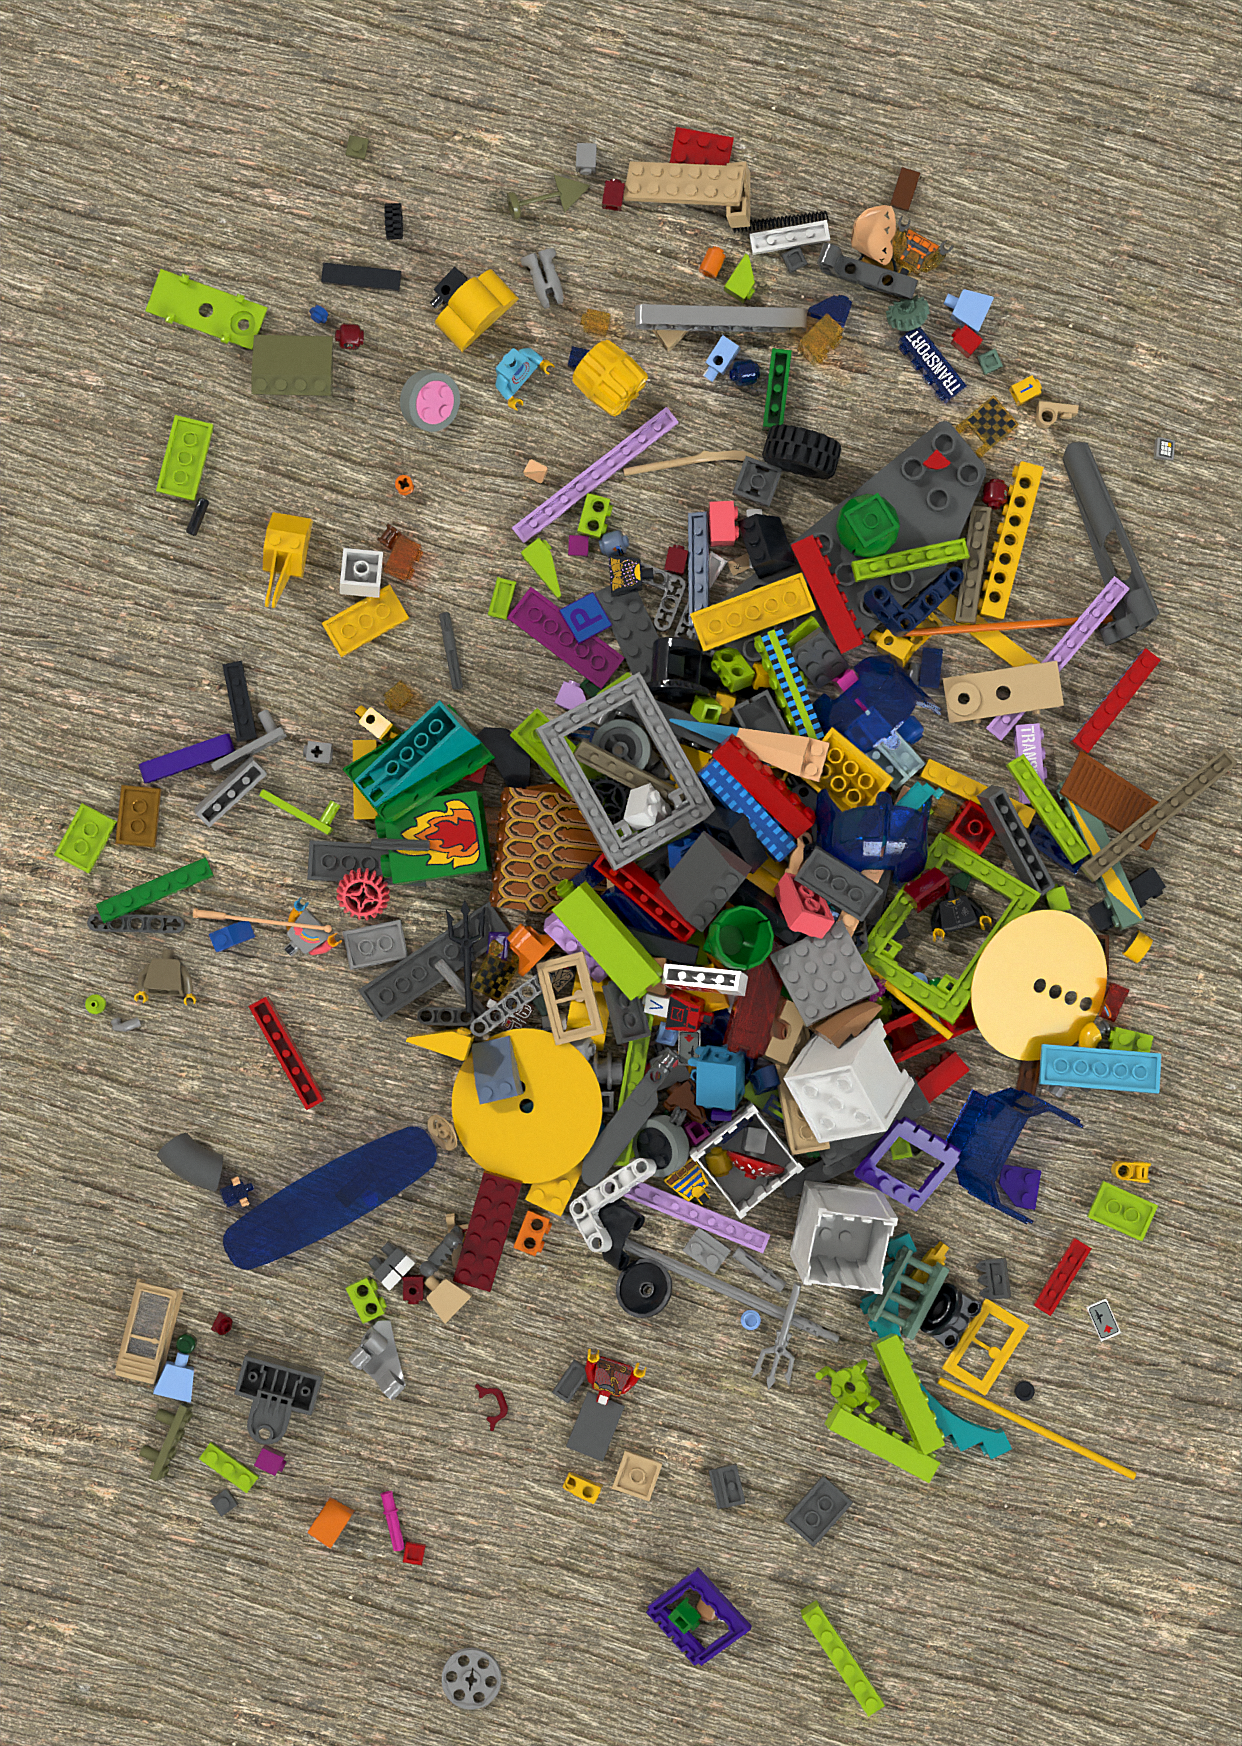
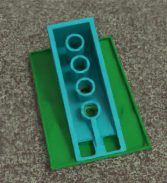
[343,700,495,824]

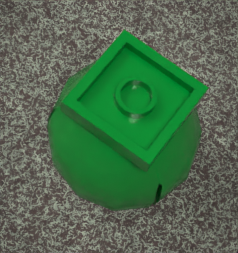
[835,493,900,558]
[702,905,774,971]

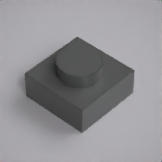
[210,1488,238,1517]

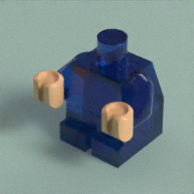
[219,1176,254,1208]

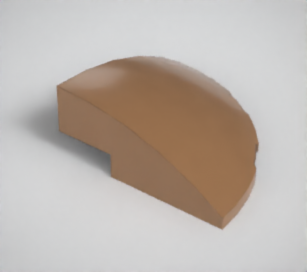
[808,1000,882,1048]

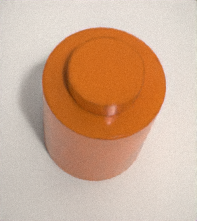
[699,246,726,279]

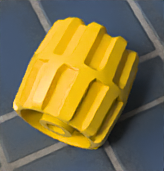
[572,340,648,416]

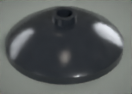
[616,1259,672,1318]

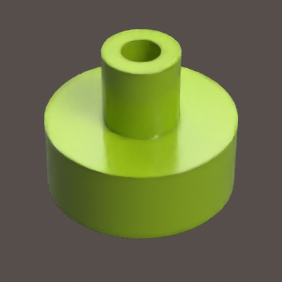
[85,994,106,1014]

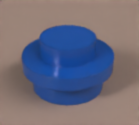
[309,305,329,323]

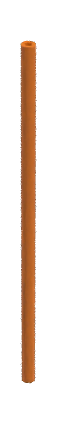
[902,615,1113,637]

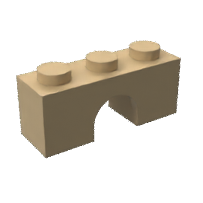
[726,161,751,228]
[760,1000,805,1066]

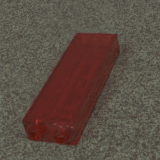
[722,935,790,1059]

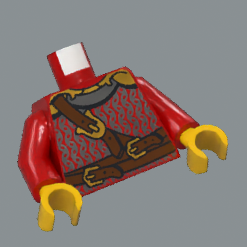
[585,1349,647,1405]

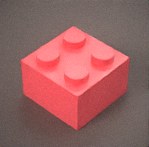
[709,501,739,547]

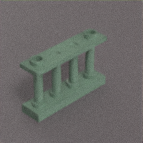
[867,1245,950,1340]

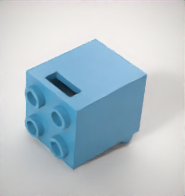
[688,1045,746,1111]

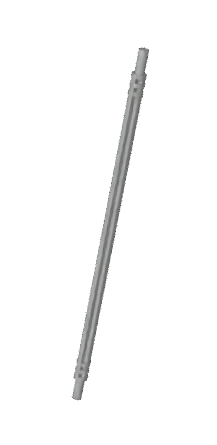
[548,1211,840,1343]

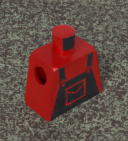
[665,989,714,1032]

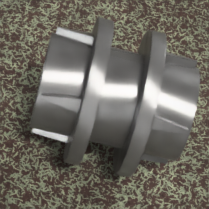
[588,1051,622,1091]

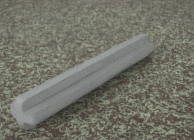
[435,959,492,1017]

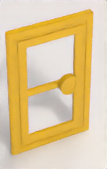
[942,1298,1029,1396]

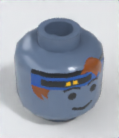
[599,530,630,558]

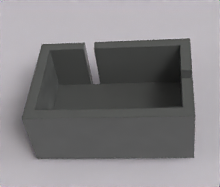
[730,690,791,761]

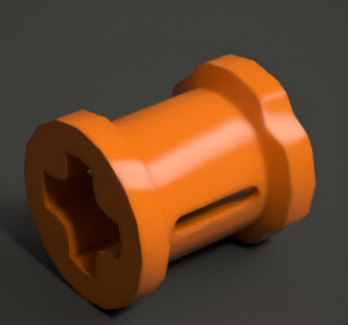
[395,475,414,496]

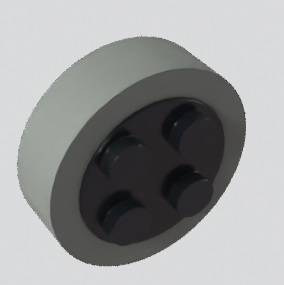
[632,1114,689,1177]

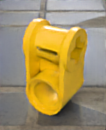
[1111,1161,1151,1183]

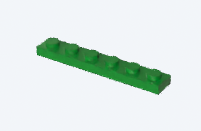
[96,857,214,923]

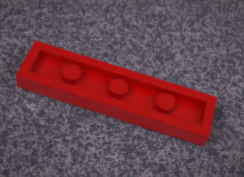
[1033,1238,1092,1316]

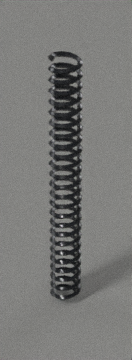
[733,210,829,233]

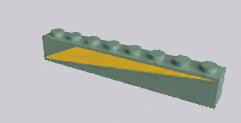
[1056,781,1145,931]

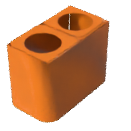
[307,1497,354,1549]

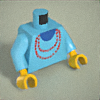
[495,348,555,411]

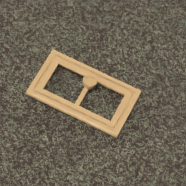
[535,951,604,1045]

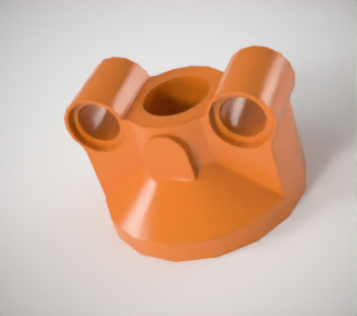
[507,923,556,977]

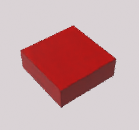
[403,1541,426,1566]

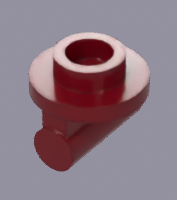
[211,1311,233,1335]

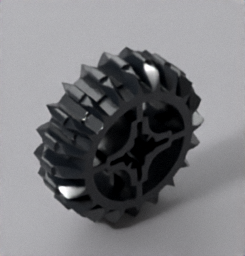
[582,775,629,825]

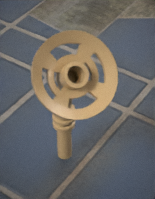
[428,1115,457,1151]

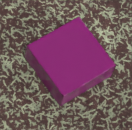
[568,535,589,557]

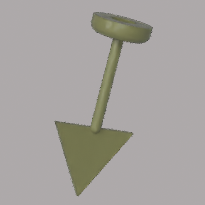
[506,175,591,220]

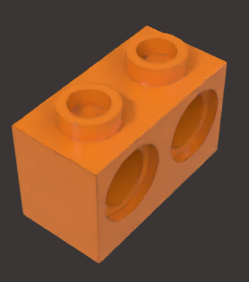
[513,1209,552,1256]

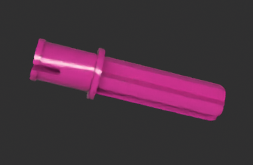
[380,1491,405,1551]

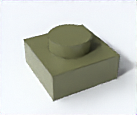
[345,135,369,160]

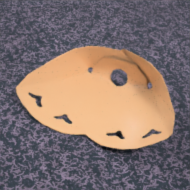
[851,205,896,265]

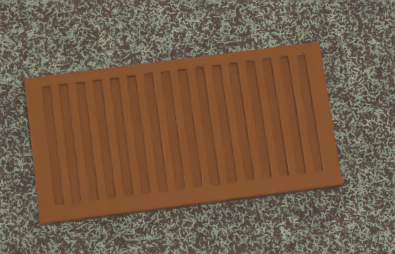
[1059,751,1159,851]

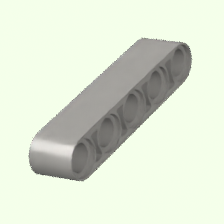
[470,973,553,1037]

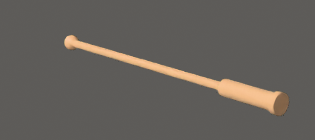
[193,908,332,933]

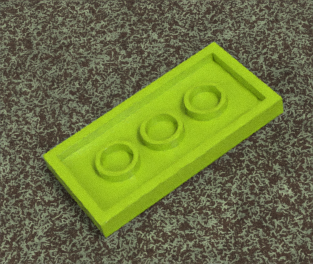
[156,415,214,501]

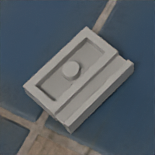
[682,1227,731,1274]

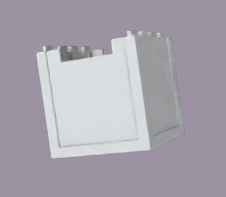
[783,1018,915,1143]
[689,1101,804,1219]
[790,1180,898,1294]

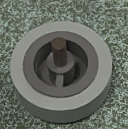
[591,719,652,777]

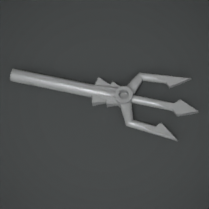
[751,1283,802,1390]

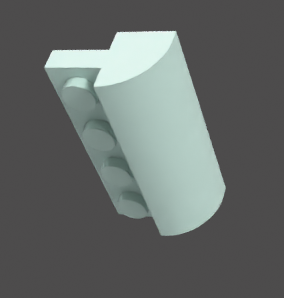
[843,705,926,791]

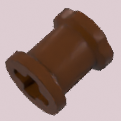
[376,524,402,550]

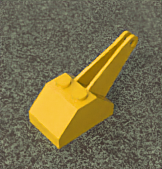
[263,512,313,608]

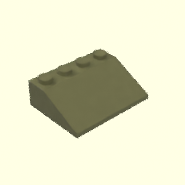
[251,335,333,396]

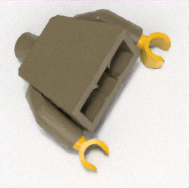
[134,949,196,1006]

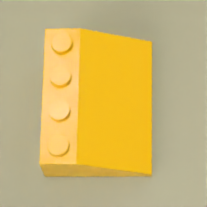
[801,727,894,825]
[406,1026,475,1061]

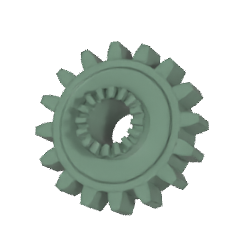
[886,295,930,331]

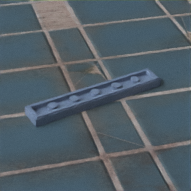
[688,511,710,628]

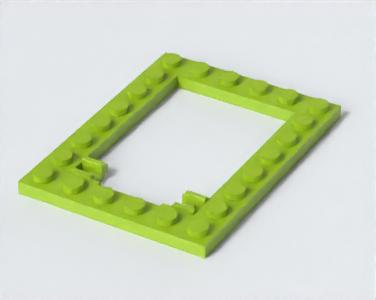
[860,832,1041,1025]

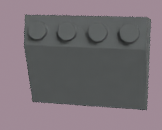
[659,831,752,932]

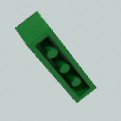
[762,348,792,431]

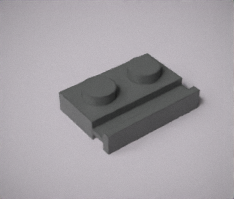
[708,1463,745,1510]

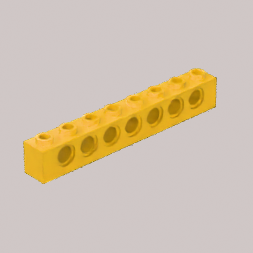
[978,461,1044,621]

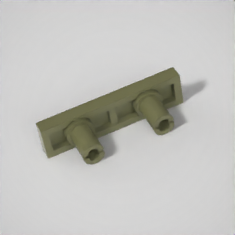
[139,1403,193,1482]

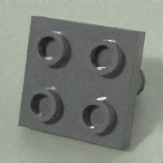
[637,844,673,885]

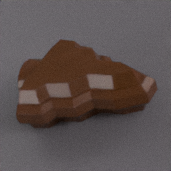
[662,1078,707,1124]

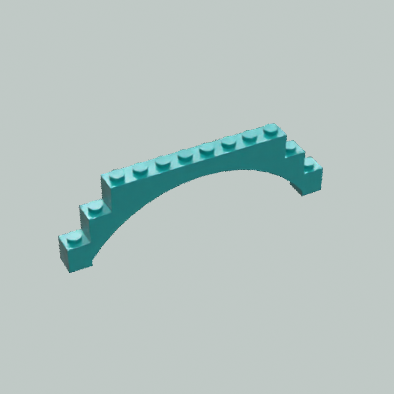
[859,1231,1012,1459]

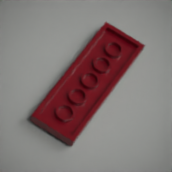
[453,1170,523,1292]

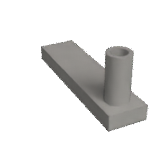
[211,709,287,774]

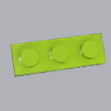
[199,1441,259,1493]

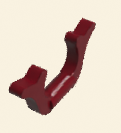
[475,1383,508,1431]

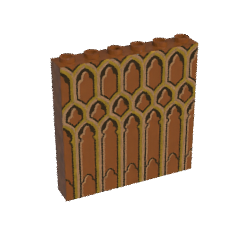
[489,787,608,913]

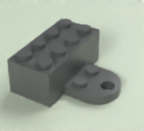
[234,1351,325,1445]

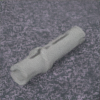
[732,1247,787,1293]

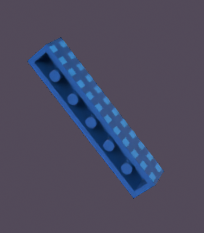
[696,758,796,862]

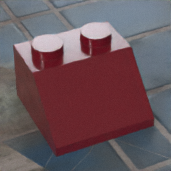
[903,867,950,913]

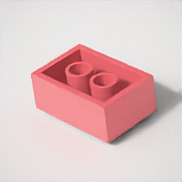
[773,872,835,939]

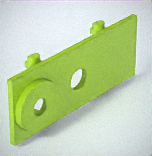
[145,269,268,350]

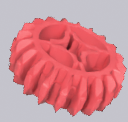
[336,868,390,921]

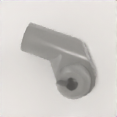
[110,1017,141,1032]

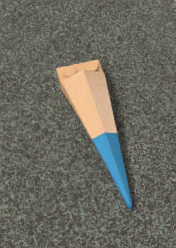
[669,718,830,782]

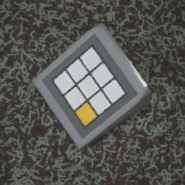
[1153,437,1175,461]

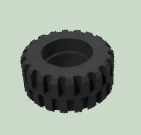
[762,424,842,479]

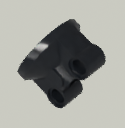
[920,1283,982,1350]

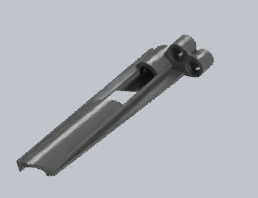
[1062,441,1160,646]

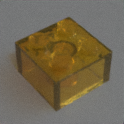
[797,313,844,366]

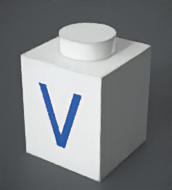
[642,992,672,1018]

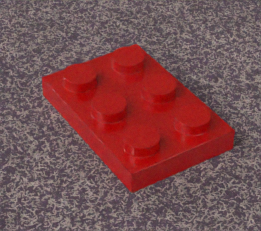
[669,127,734,166]

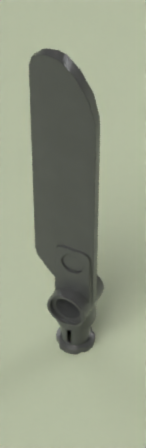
[582,1047,681,1187]

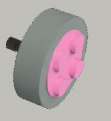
[400,369,460,432]

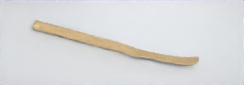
[623,450,759,476]

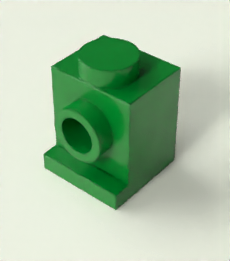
[668,1597,702,1634]

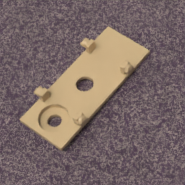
[943,661,1064,724]

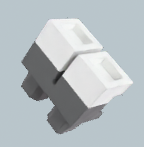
[368,1241,416,1291]

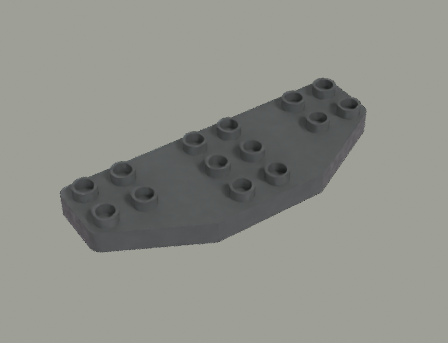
[719,421,986,668]

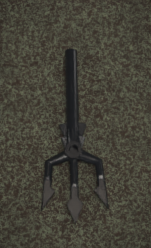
[445,900,485,1013]

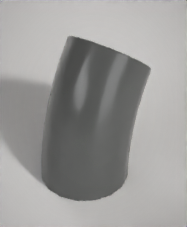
[157,1133,223,1192]

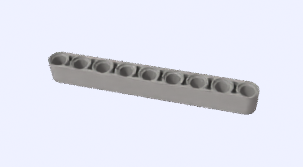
[635,304,808,333]

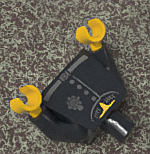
[930,886,992,942]

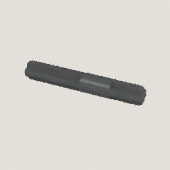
[439,612,463,690]

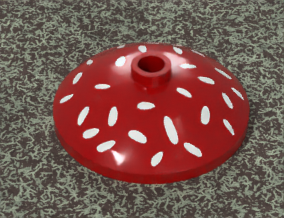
[726,1150,784,1180]

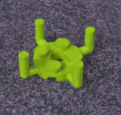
[815,1359,880,1417]

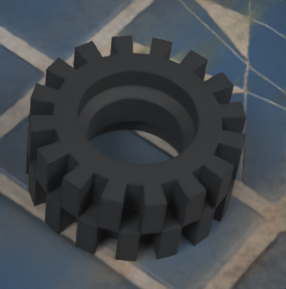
[384,203,403,240]

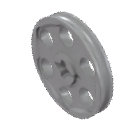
[441,1647,501,1710]

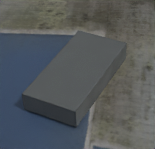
[552,1359,587,1403]

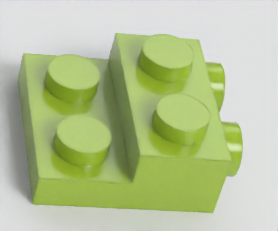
[1108,1027,1153,1053]

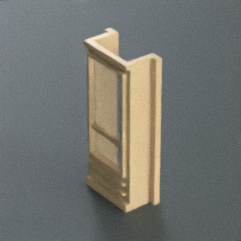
[115,1278,184,1384]

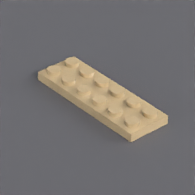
[623,161,746,206]

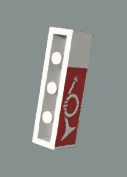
[662,964,748,996]

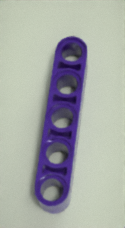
[138,733,235,784]

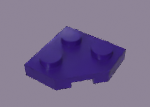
[998,1164,1041,1210]

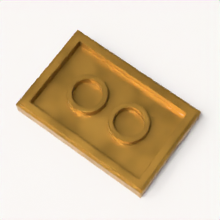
[115,785,162,848]

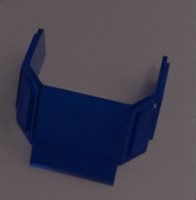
[946,1087,1084,1225]

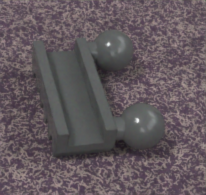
[420,1225,465,1277]

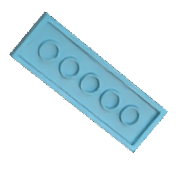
[1039,1044,1161,1094]

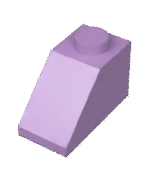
[554,680,586,710]

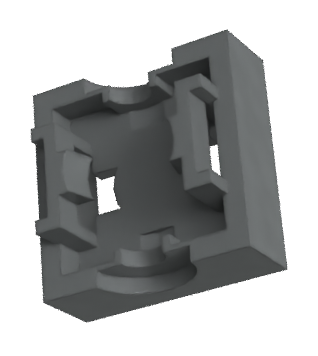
[732,456,783,508]

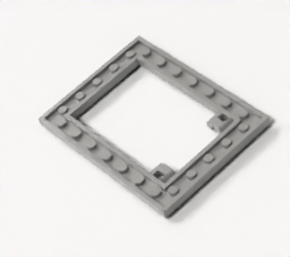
[535,672,715,871]

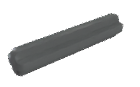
[371,838,430,851]

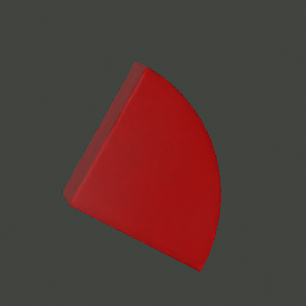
[922,449,951,470]

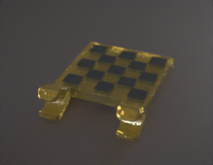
[955,395,1019,459]
[470,940,519,1001]

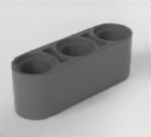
[417,1007,476,1026]

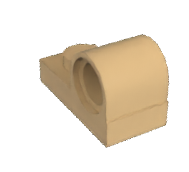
[1035,401,1079,429]

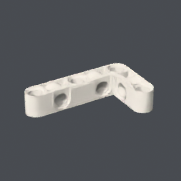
[570,1158,657,1252]

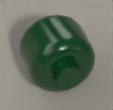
[176,1333,197,1354]

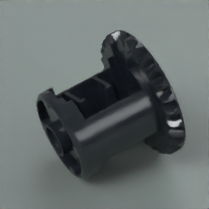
[646,637,710,703]

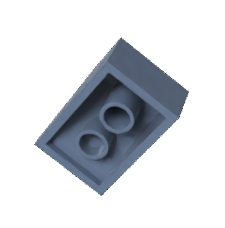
[472,1036,524,1104]

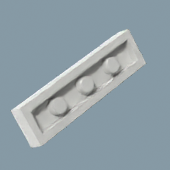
[749,220,830,255]

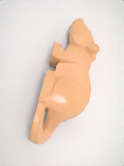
[785,831,812,875]

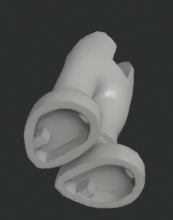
[520,248,563,309]

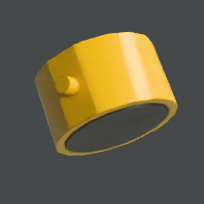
[1122,930,1153,964]

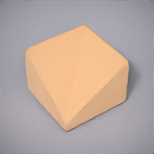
[523,459,548,483]

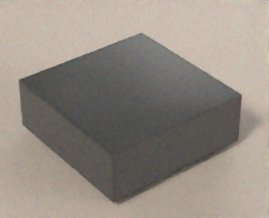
[781,246,808,273]

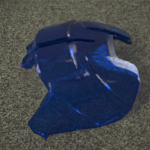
[812,655,942,754]
[816,789,933,883]

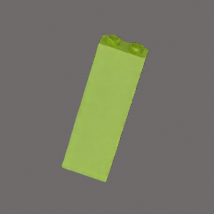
[552,881,664,1001]

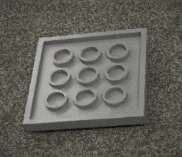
[770,920,879,1027]

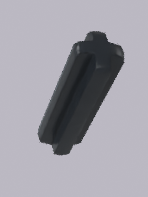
[186,498,209,536]

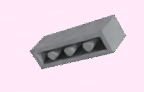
[194,755,267,828]

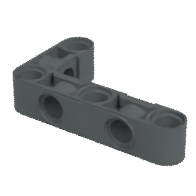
[817,243,918,300]

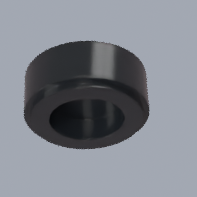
[1014,1380,1035,1401]

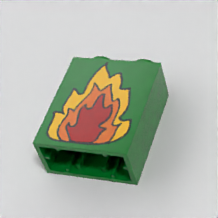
[375,791,493,885]

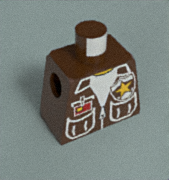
[486,995,535,1031]

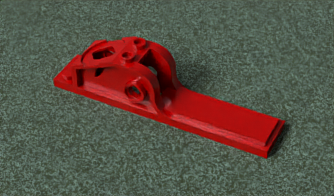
[883,986,1036,1064]

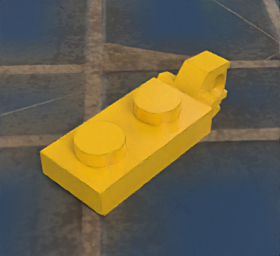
[909,1241,949,1293]

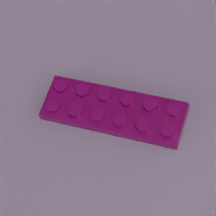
[507,587,625,689]

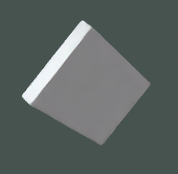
[342,920,408,970]

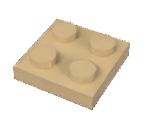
[612,1450,662,1502]

